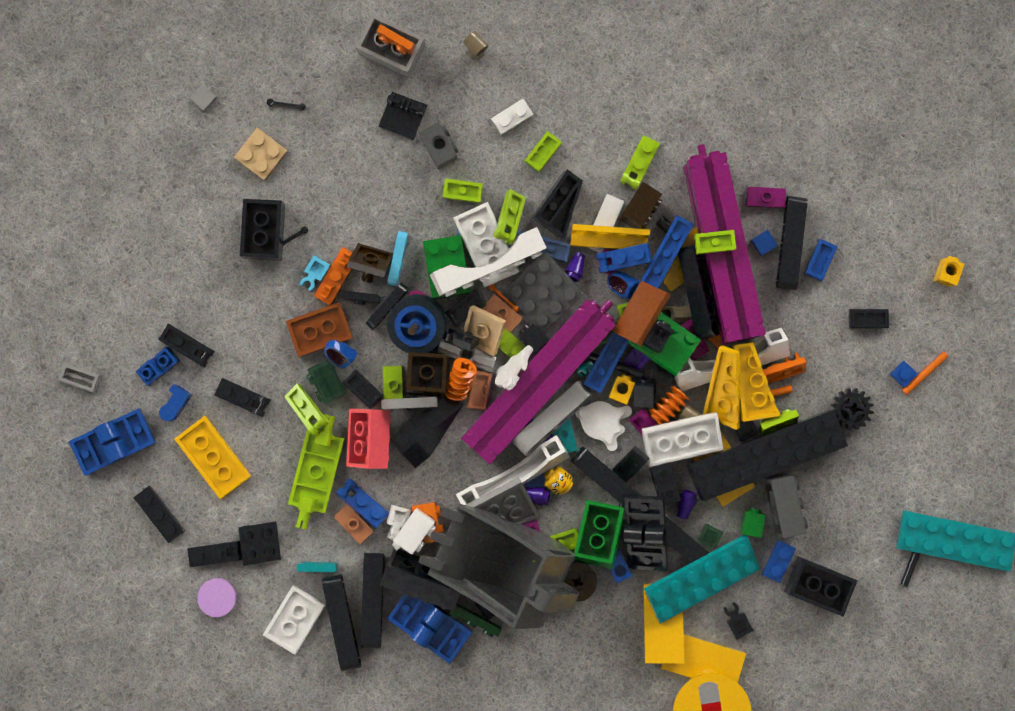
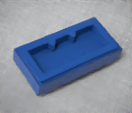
[804,239,838,282]

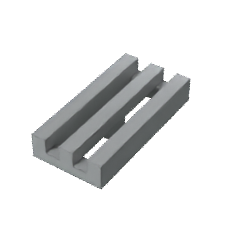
[58,362,102,393]

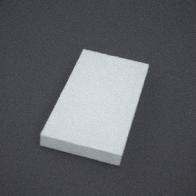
[453,202,519,287]
[642,412,723,467]

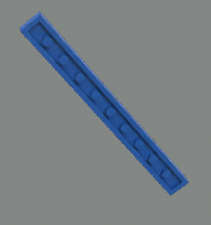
[584,215,694,394]

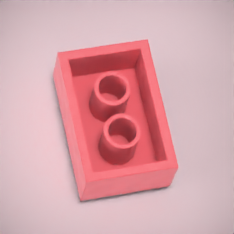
[346,409,391,469]

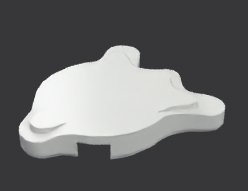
[495,345,533,391]
[575,401,632,451]

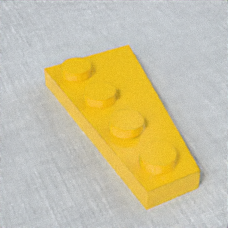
[732,342,781,422]
[703,345,740,430]

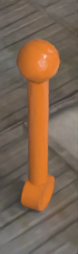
[488,284,520,312]

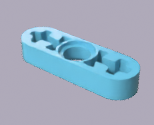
[388,231,409,287]

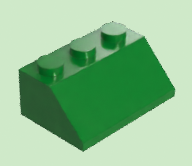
[628,312,701,376]

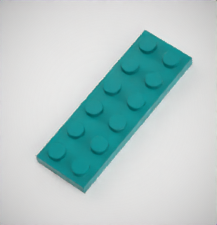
[896,510,1015,572]
[644,535,760,624]

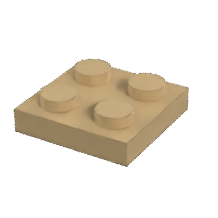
[234,128,288,181]
[463,305,506,356]

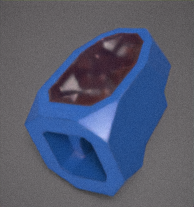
[607,271,640,300]
[324,340,357,369]

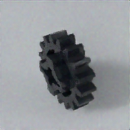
[830,388,874,430]

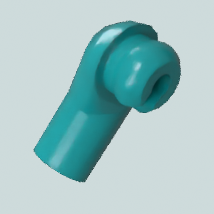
[577,361,595,377]

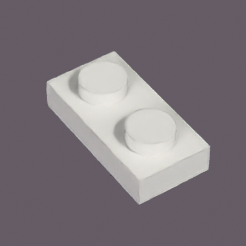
[491,99,533,136]

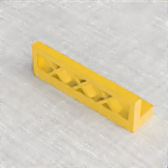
[570,224,650,250]

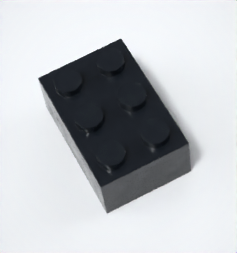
[240,199,285,261]
[784,556,858,617]

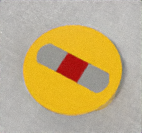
[673,669,752,711]

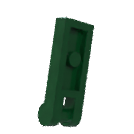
[450,604,502,637]

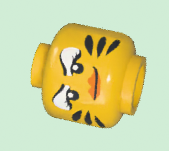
[544,466,573,495]

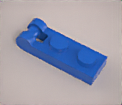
[596,243,652,273]
[336,478,389,529]

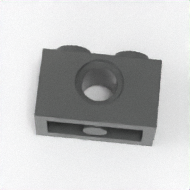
[419,122,459,169]

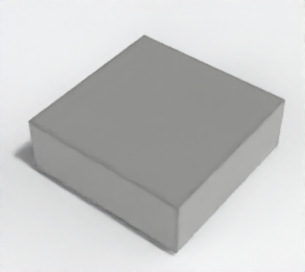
[189,84,217,112]

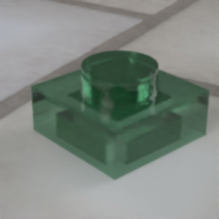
[697,523,723,549]

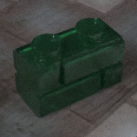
[306,359,347,404]

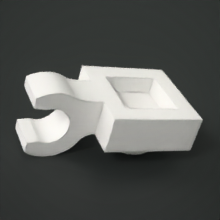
[386,505,411,540]

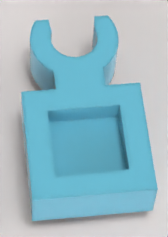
[300,255,331,291]

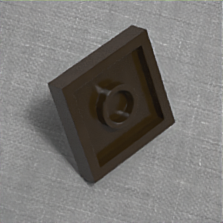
[347,243,393,283]

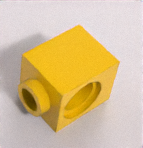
[933,256,964,287]
[608,374,635,405]

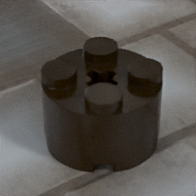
[564,560,597,602]

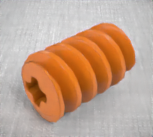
[445,358,477,401]
[649,386,691,425]

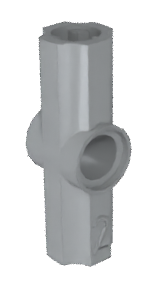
[437,338,497,372]

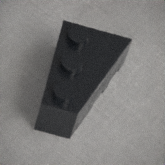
[531,169,583,240]

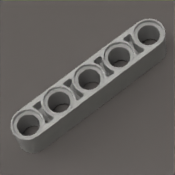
[512,381,593,456]

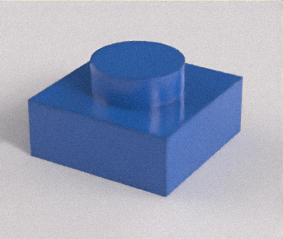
[889,361,918,388]

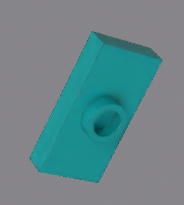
[554,418,578,453]

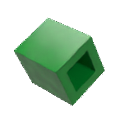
[739,507,766,538]

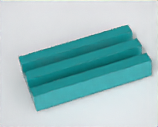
[297,562,338,572]

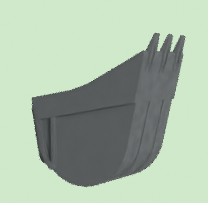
[419,504,579,629]

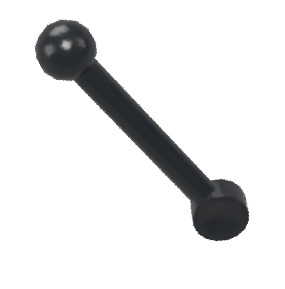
[267,98,306,111]
[283,226,308,245]

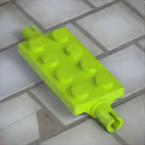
[288,414,345,530]

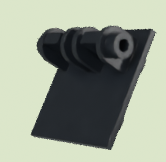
[378,92,427,140]
[238,521,281,566]

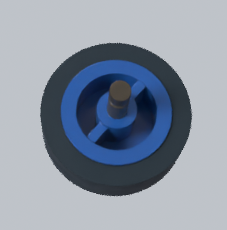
[387,294,447,353]

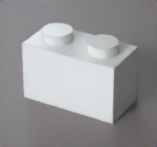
[393,508,436,554]

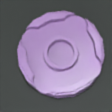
[198,578,237,617]

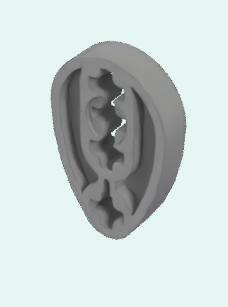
[381,397,438,409]

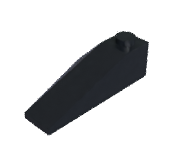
[390,395,463,468]

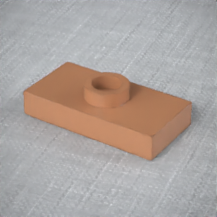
[482,294,523,333]
[466,370,492,411]
[334,504,374,544]

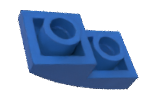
[135,346,180,386]

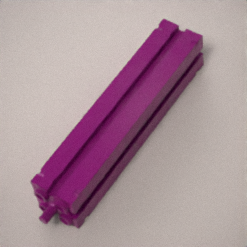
[683,144,766,345]
[461,299,616,464]

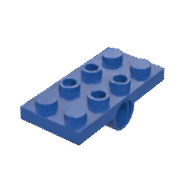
[69,408,156,476]
[387,595,473,664]

